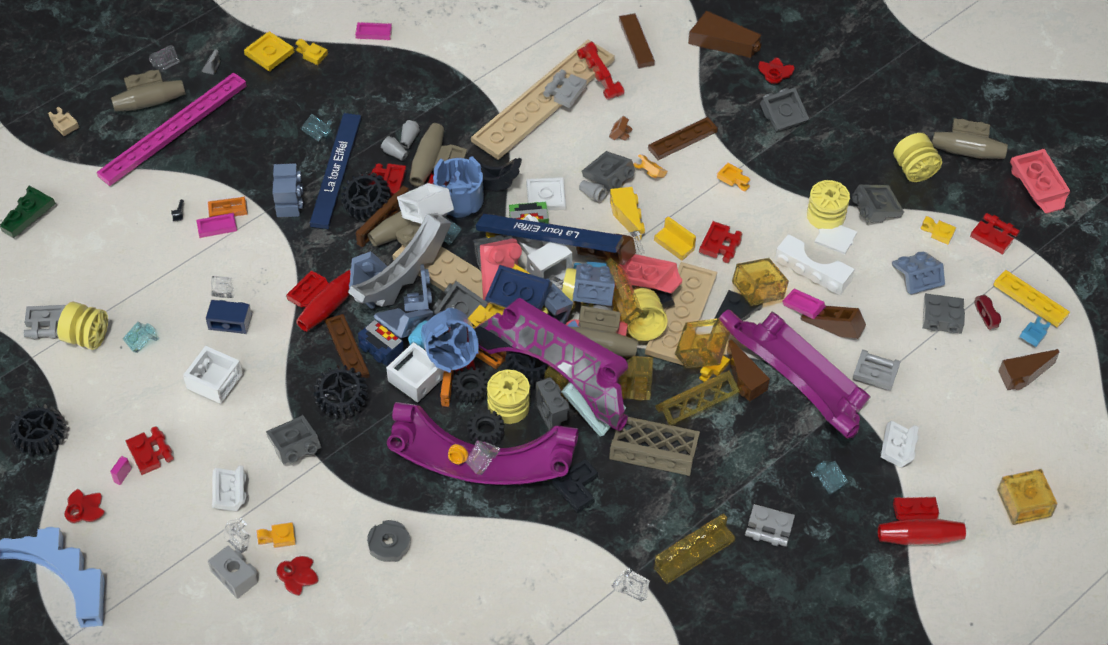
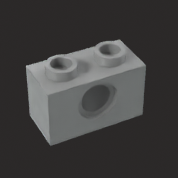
[208,545,258,599]

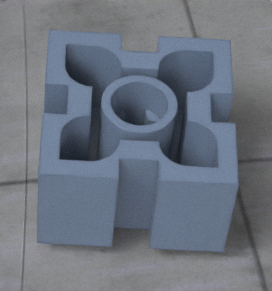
[273,164,303,217]

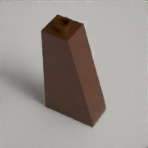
[688,11,762,58]

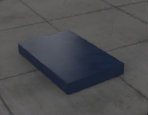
[485,265,552,310]

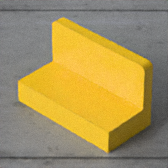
[654,216,696,261]

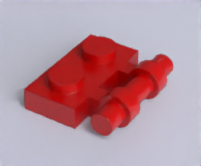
[371,164,406,197]
[970,213,1020,255]
[699,221,742,263]
[125,426,173,475]

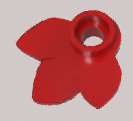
[759,58,794,83]
[64,489,105,523]
[276,556,319,595]

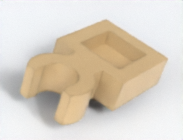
[48,107,79,136]

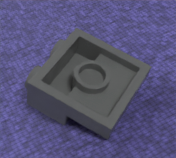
[760,88,809,132]
[582,151,635,191]
[852,185,904,222]
[432,281,488,325]
[922,293,965,334]
[536,377,569,430]
[266,415,321,464]

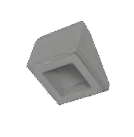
[202,49,220,74]

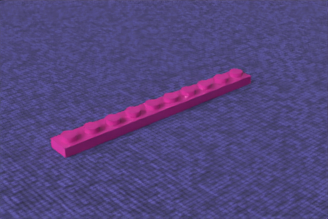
[96,73,247,186]

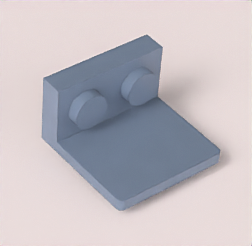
[349,251,387,309]
[892,251,945,294]
[572,263,615,306]
[404,264,432,311]
[544,278,574,324]
[374,308,433,338]

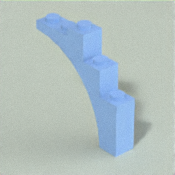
[0,527,105,628]

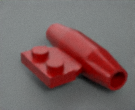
[286,270,351,332]
[878,497,966,545]

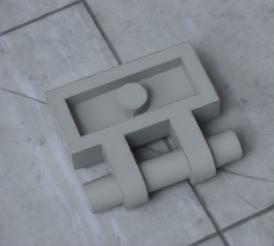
[543,69,587,108]
[24,305,66,339]
[745,504,795,547]

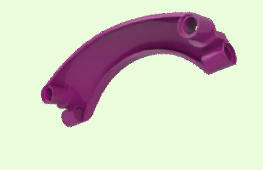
[387,402,578,484]

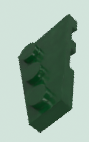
[0,185,56,238]

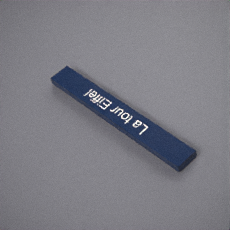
[310,113,362,229]
[476,214,624,253]

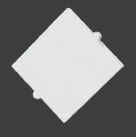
[815,225,857,255]

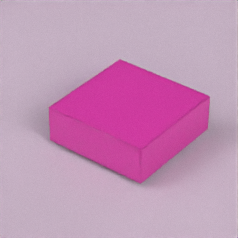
[110,456,131,485]

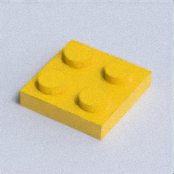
[244,31,294,71]

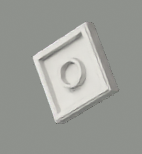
[526,177,566,211]

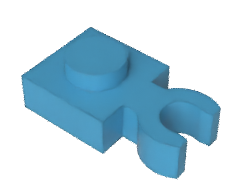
[1019,317,1051,347]

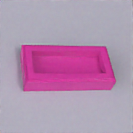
[355,22,392,40]
[196,213,237,238]
[782,288,826,319]

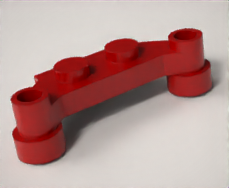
[577,41,625,100]

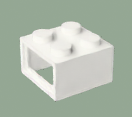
[397,183,454,224]
[527,242,572,285]
[386,342,444,402]
[183,346,243,404]

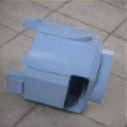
[433,156,484,218]
[421,308,479,373]

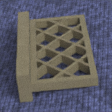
[609,417,700,476]

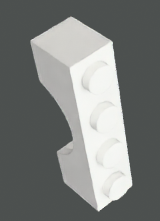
[775,234,855,296]

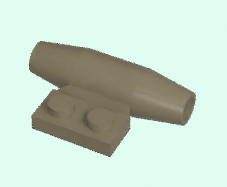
[111,70,185,112]
[932,119,1008,159]
[409,123,467,187]
[368,211,421,247]
[570,305,638,356]

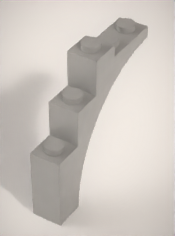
[348,213,451,307]

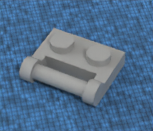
[852,349,901,391]

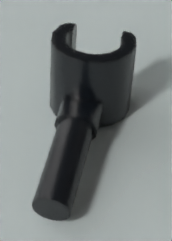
[171,199,184,221]

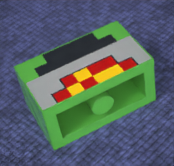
[509,202,549,224]

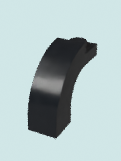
[465,155,521,191]

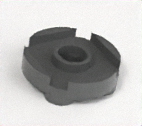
[367,520,410,562]

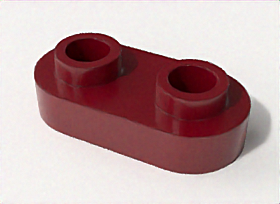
[975,294,1001,330]

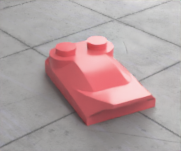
[1010,149,1070,214]
[480,239,522,304]
[613,254,682,294]

